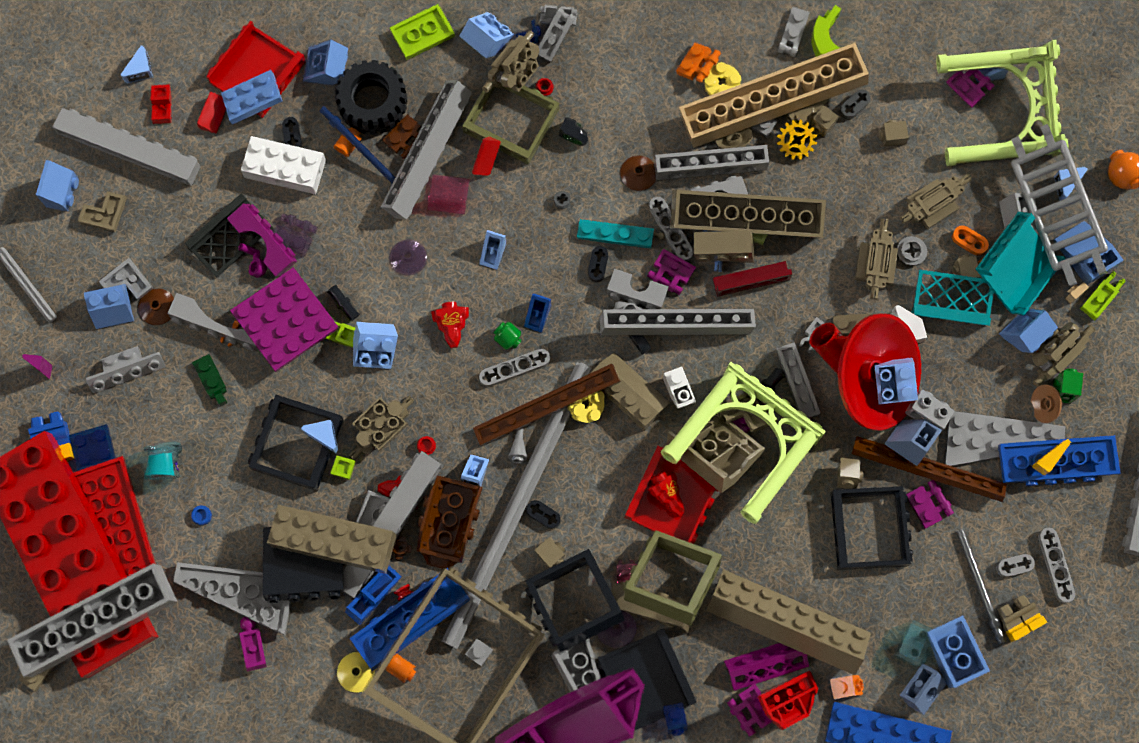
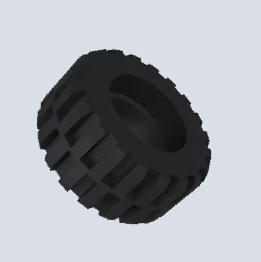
[335,60,407,135]

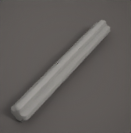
[0,247,57,323]

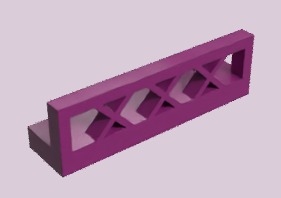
[724,643,809,691]

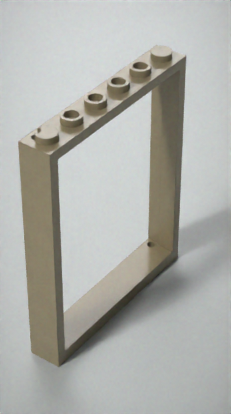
[363,567,545,743]

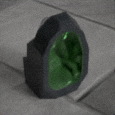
[559,117,588,146]

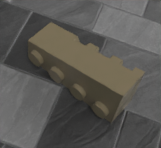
[607,582,690,633]

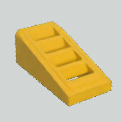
[1032,439,1071,475]

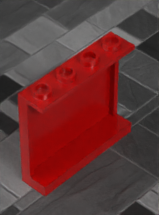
[206,20,306,118]
[624,446,718,544]

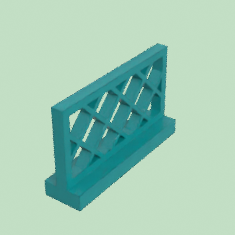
[911,270,994,326]

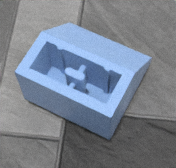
[459,12,514,59]
[353,322,398,369]
[874,358,918,404]

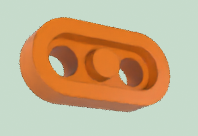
[952,226,989,256]

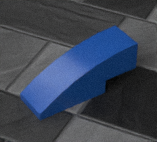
[345,565,402,625]

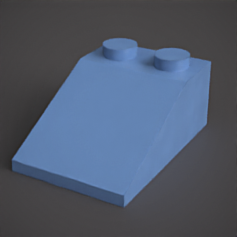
[927,616,990,688]

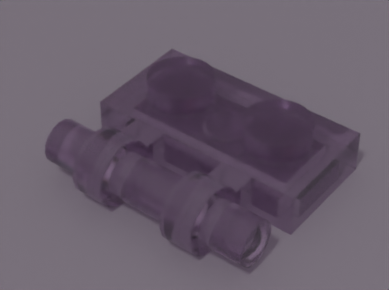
[274,213,318,256]

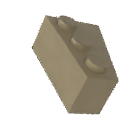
[694,230,754,263]

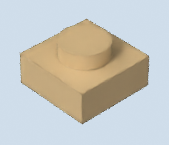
[1065,282,1089,304]

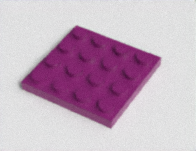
[230,267,339,373]

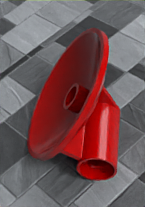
[809,313,921,430]

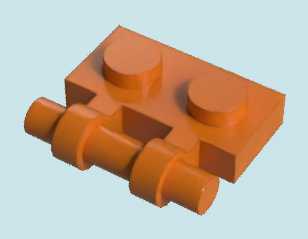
[676,42,721,83]

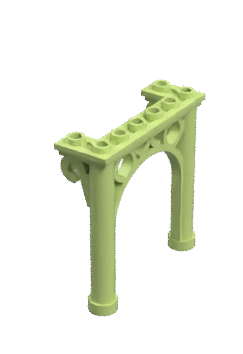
[936,40,1068,166]
[661,362,826,524]

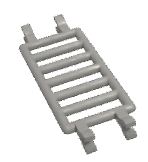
[1011,124,1108,287]

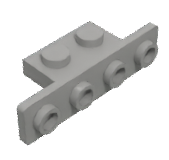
[86,346,166,393]

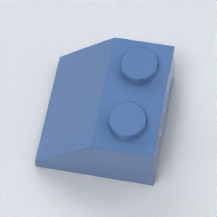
[303,40,348,85]
[36,160,79,211]
[84,284,134,329]
[999,309,1058,353]

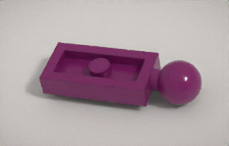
[239,617,267,672]

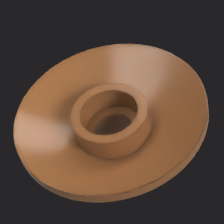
[1031,385,1062,423]

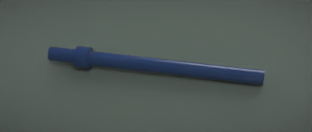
[319,106,396,184]

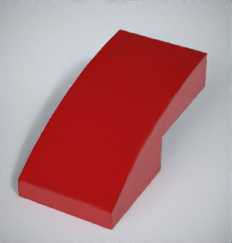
[150,84,172,124]

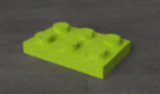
[389,4,455,60]

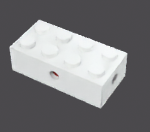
[241,136,326,194]

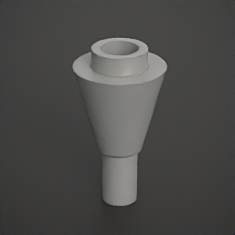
[508,428,527,464]

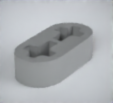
[996,554,1035,577]

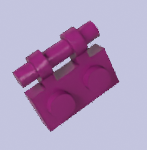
[946,69,995,108]
[647,249,696,295]
[906,480,954,529]
[727,684,772,737]

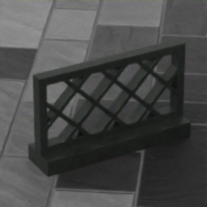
[185,193,273,278]

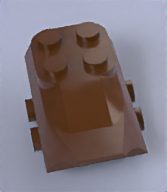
[416,475,483,569]

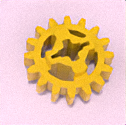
[777,119,817,160]

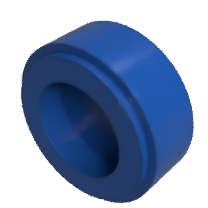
[191,505,212,526]

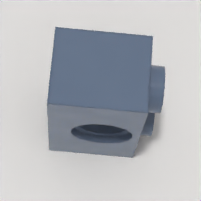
[900,664,947,715]

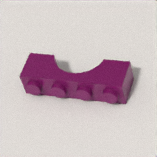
[227,203,297,276]

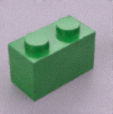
[1053,368,1083,404]

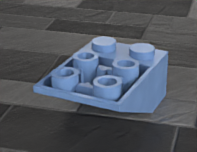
[1053,221,1124,285]

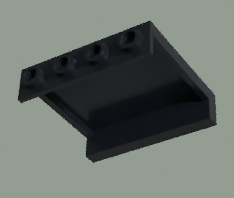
[262,527,345,603]
[596,628,697,731]

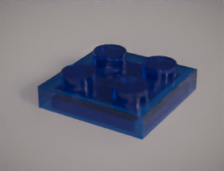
[69,424,116,471]

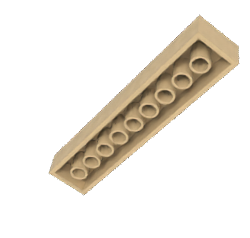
[679,43,869,148]

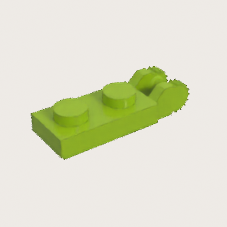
[1080,271,1126,321]

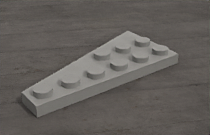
[944,411,1066,466]
[173,563,291,635]

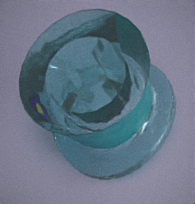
[143,442,182,480]

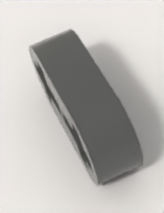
[840,89,871,120]

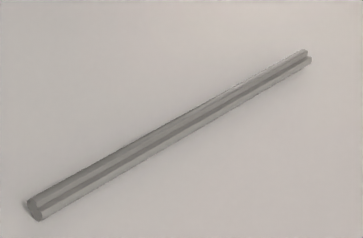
[441,362,592,649]

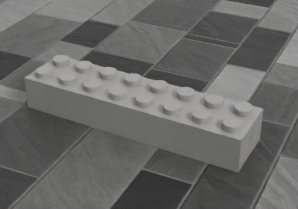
[7,564,177,677]

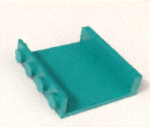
[976,212,1066,316]

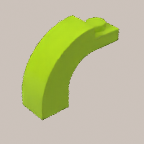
[811,5,841,57]

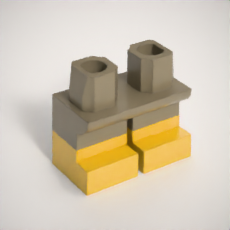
[997,595,1048,642]

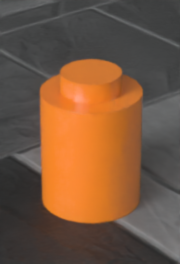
[333,127,361,157]
[385,654,417,683]

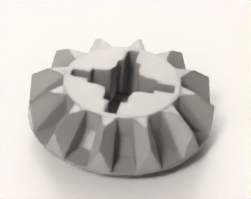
[897,236,927,266]

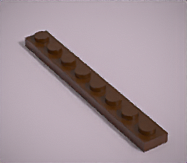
[473,364,621,446]
[851,436,1007,502]

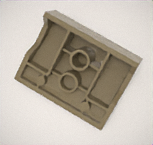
[666,413,765,493]

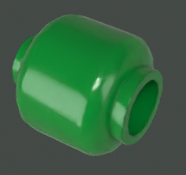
[493,322,522,350]

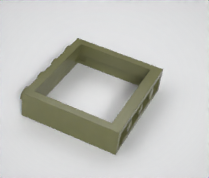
[462,85,559,165]
[622,530,722,626]

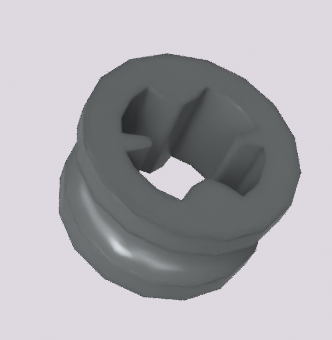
[554,191,571,209]

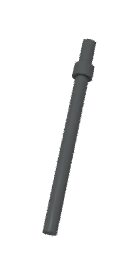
[956,529,1006,644]

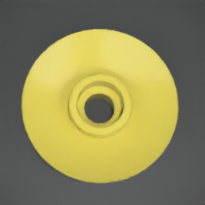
[337,652,377,692]

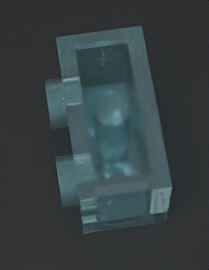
[894,620,933,668]

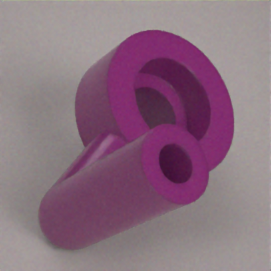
[239,243,267,278]

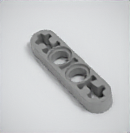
[649,197,693,262]
[479,349,550,387]
[1038,528,1075,603]

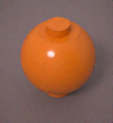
[1108,150,1139,189]

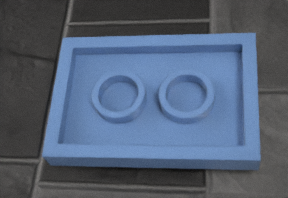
[221,70,282,124]

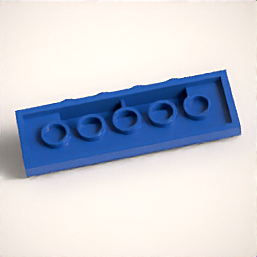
[998,435,1121,486]
[350,568,471,671]
[825,702,952,743]

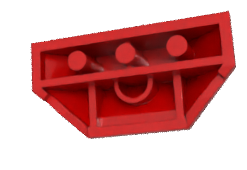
[757,670,818,730]

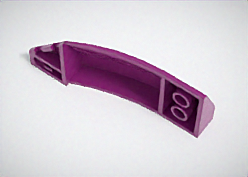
[495,668,644,743]

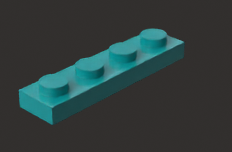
[577,219,654,249]

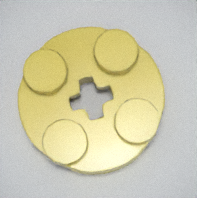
[704,62,741,96]
[567,391,604,423]

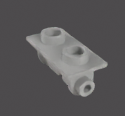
[539,5,577,26]

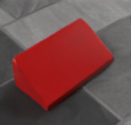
[197,92,226,134]
[472,136,501,176]

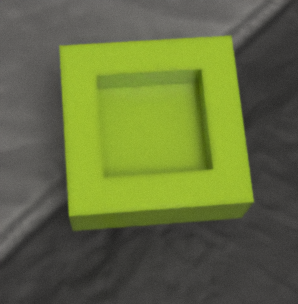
[331,455,356,480]

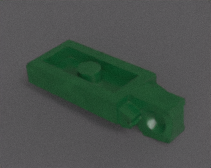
[192,354,227,406]

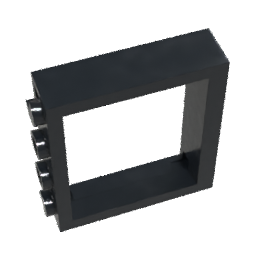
[248,395,344,491]
[830,486,913,570]
[525,549,625,653]

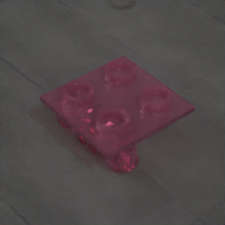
[427,175,470,215]

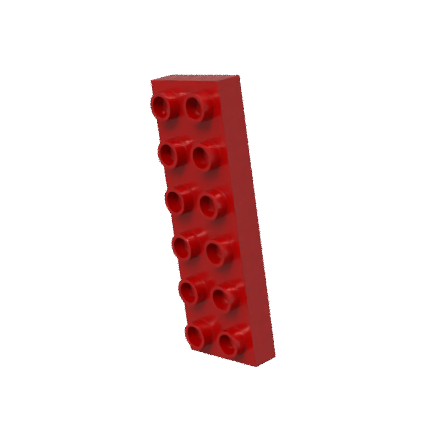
[0,431,159,678]

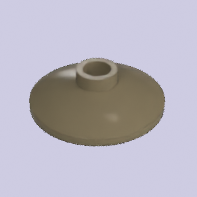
[716,128,753,149]

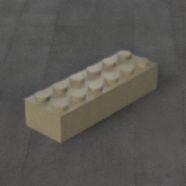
[267,504,397,574]

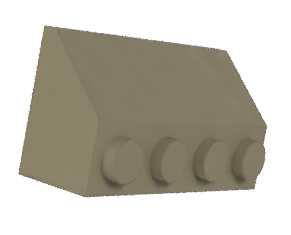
[591,353,670,431]

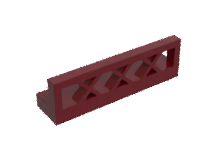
[712,261,792,297]

